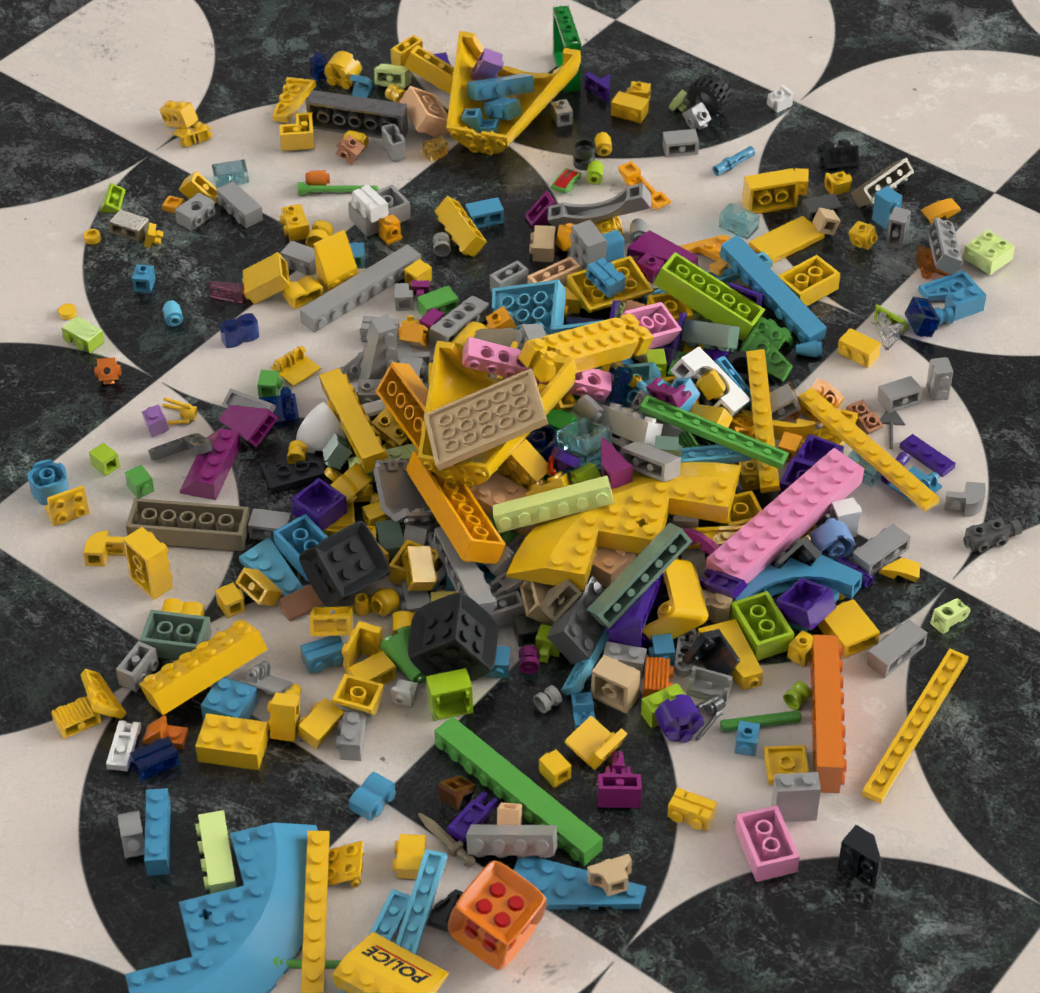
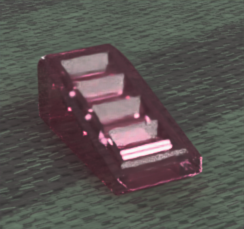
[208,281,245,305]

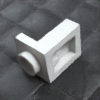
[391,679,418,707]

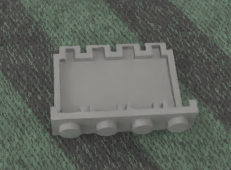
[373,460,438,524]

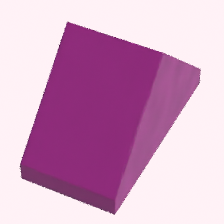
[525,191,556,227]

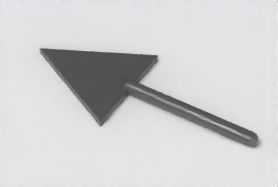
[880,411,905,449]

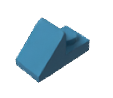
[350,74,375,98]

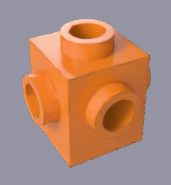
[94,357,122,384]

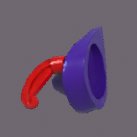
[547,445,581,476]

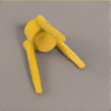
[162,397,197,425]

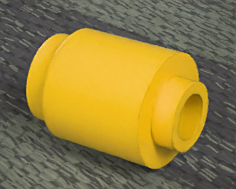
[343,130,369,149]
[594,132,612,156]

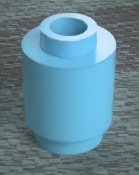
[163,301,183,326]

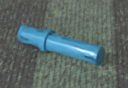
[712,146,755,176]

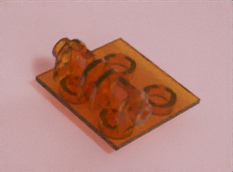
[915,245,950,279]

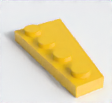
[272,77,316,123]

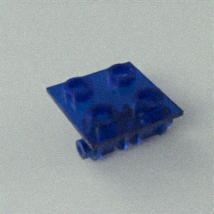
[258,386,299,423]

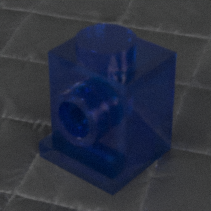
[309,53,329,80]

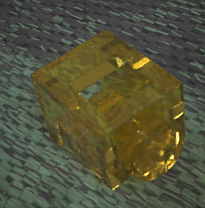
[421,134,448,162]

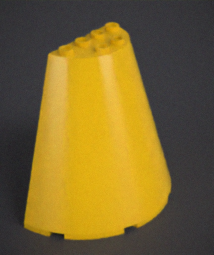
[446,31,581,155]
[418,341,577,487]

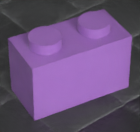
[471,48,504,81]

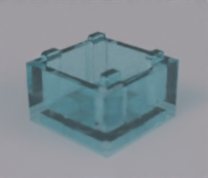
[557,417,612,463]

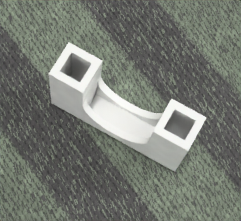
[670,347,751,417]

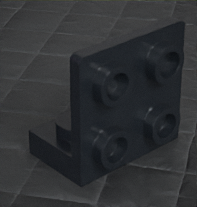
[817,139,859,169]
[682,629,740,675]

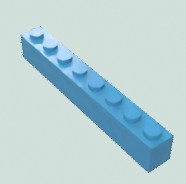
[720,235,827,343]

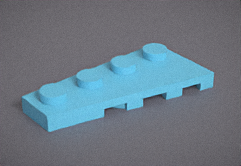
[239,537,303,598]

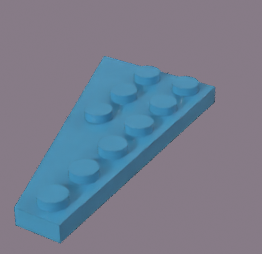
[514,856,646,910]

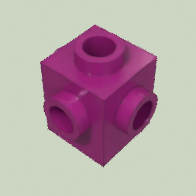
[636,253,664,283]

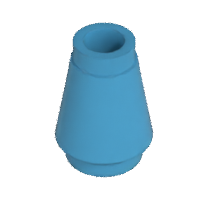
[796,340,823,358]

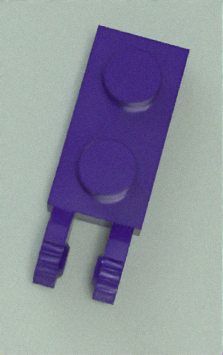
[698,569,747,599]
[447,791,499,843]

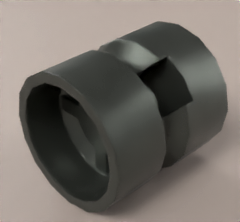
[573,139,595,171]

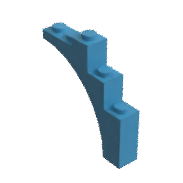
[734,555,862,601]

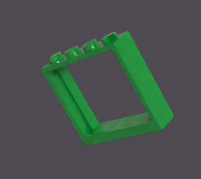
[553,5,581,93]

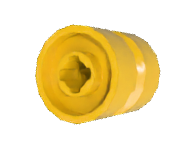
[306,220,334,248]

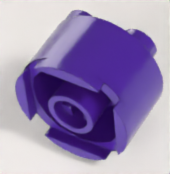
[655,694,705,743]

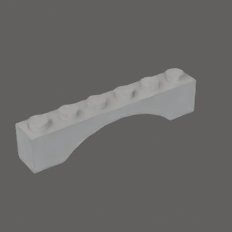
[548,183,651,231]

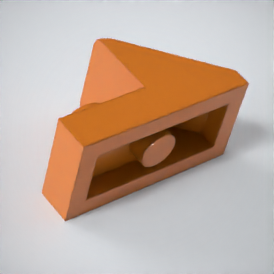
[142,715,188,749]

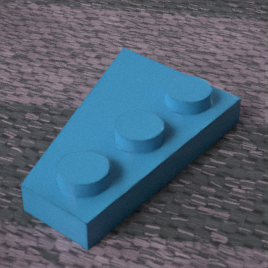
[918,270,976,302]

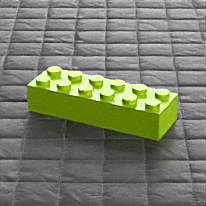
[653,252,765,341]

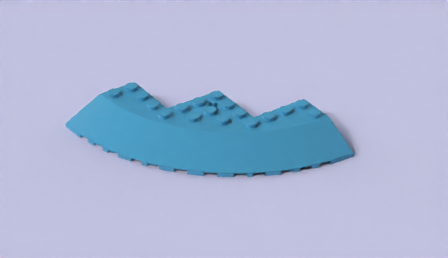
[125,823,318,993]

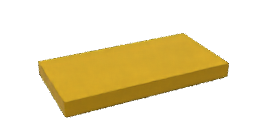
[749,216,825,263]

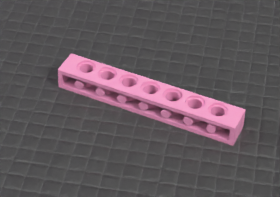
[462,337,611,402]

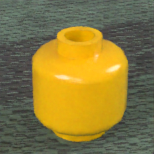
[370,588,400,616]

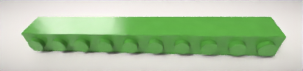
[434,716,603,866]

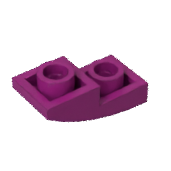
[682,527,720,555]

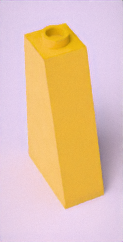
[697,619,763,690]

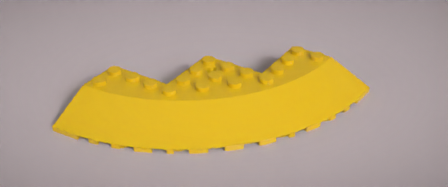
[506,462,742,591]

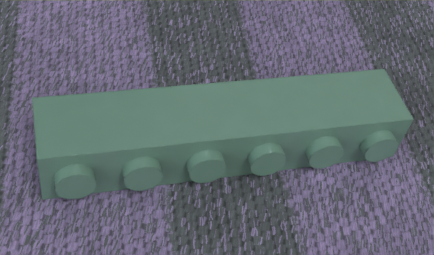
[587,523,692,629]

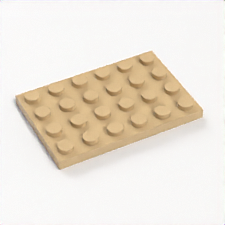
[424,368,548,471]

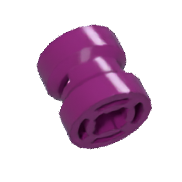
[519,645,539,674]

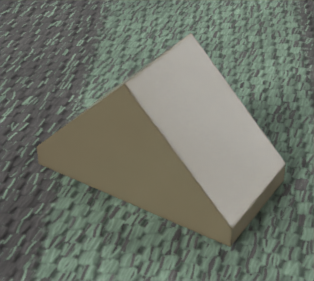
[540,579,582,622]

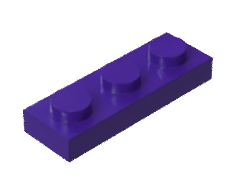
[899,434,956,478]

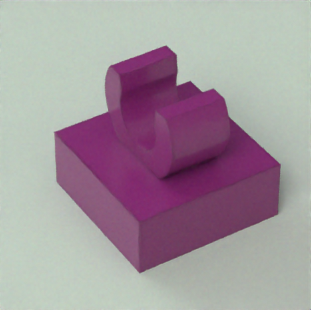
[411,280,430,297]

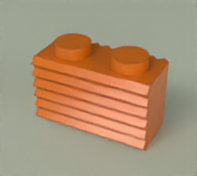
[643,656,674,698]

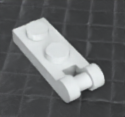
[106,720,141,771]

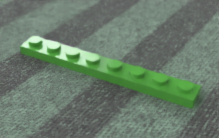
[639,395,789,470]

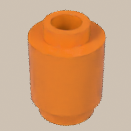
[305,170,330,186]

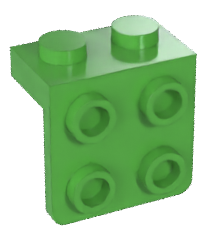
[741,316,795,350]

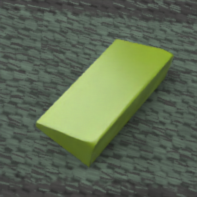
[100,182,126,213]
[874,304,910,335]

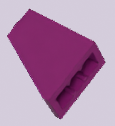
[219,405,279,448]

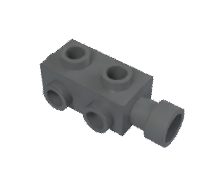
[963,518,1022,553]

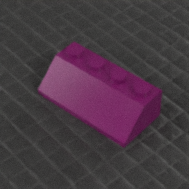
[180,428,241,500]

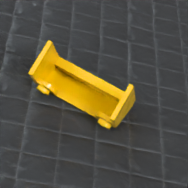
[643,559,708,640]

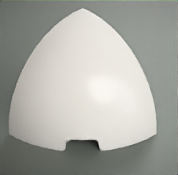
[296,402,346,454]

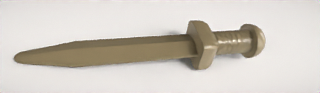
[418,813,475,867]

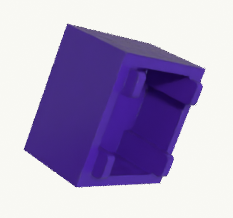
[794,434,844,464]
[291,478,347,531]
[776,578,836,630]

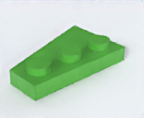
[740,327,793,382]

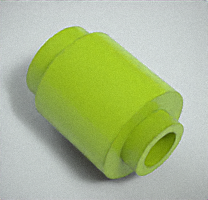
[586,160,604,185]

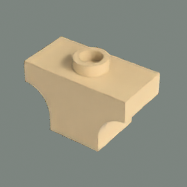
[587,854,632,897]

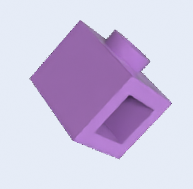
[141,404,169,437]

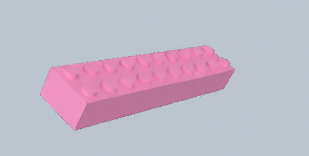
[706,448,864,584]

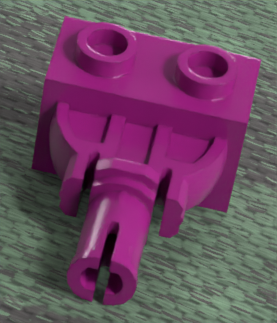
[597,751,642,808]

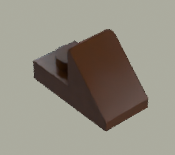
[438,775,477,810]

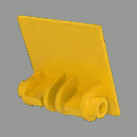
[171,121,213,148]
[270,346,322,387]
[328,840,364,888]

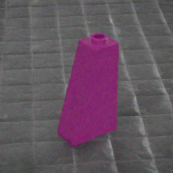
[627,230,699,267]

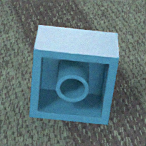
[201,677,259,721]

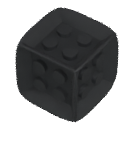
[299,521,390,607]
[408,593,498,682]

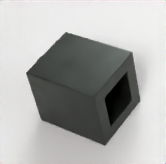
[513,614,538,647]

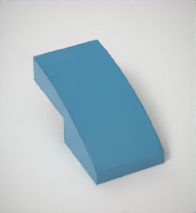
[571,692,595,730]

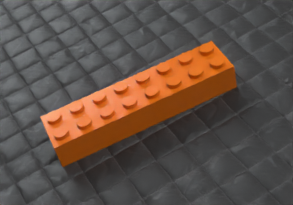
[810,635,847,793]

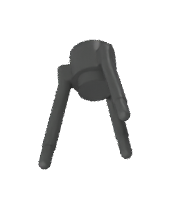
[696,694,725,740]

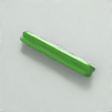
[720,710,802,732]

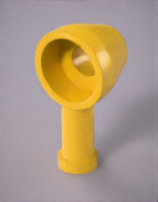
[353,587,383,616]

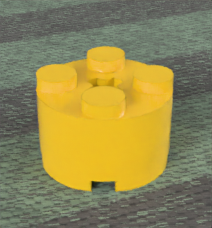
[324,51,362,90]

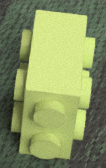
[963,230,1015,275]

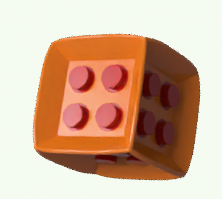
[448,860,547,970]

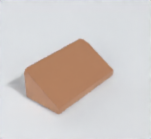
[279,585,324,621]

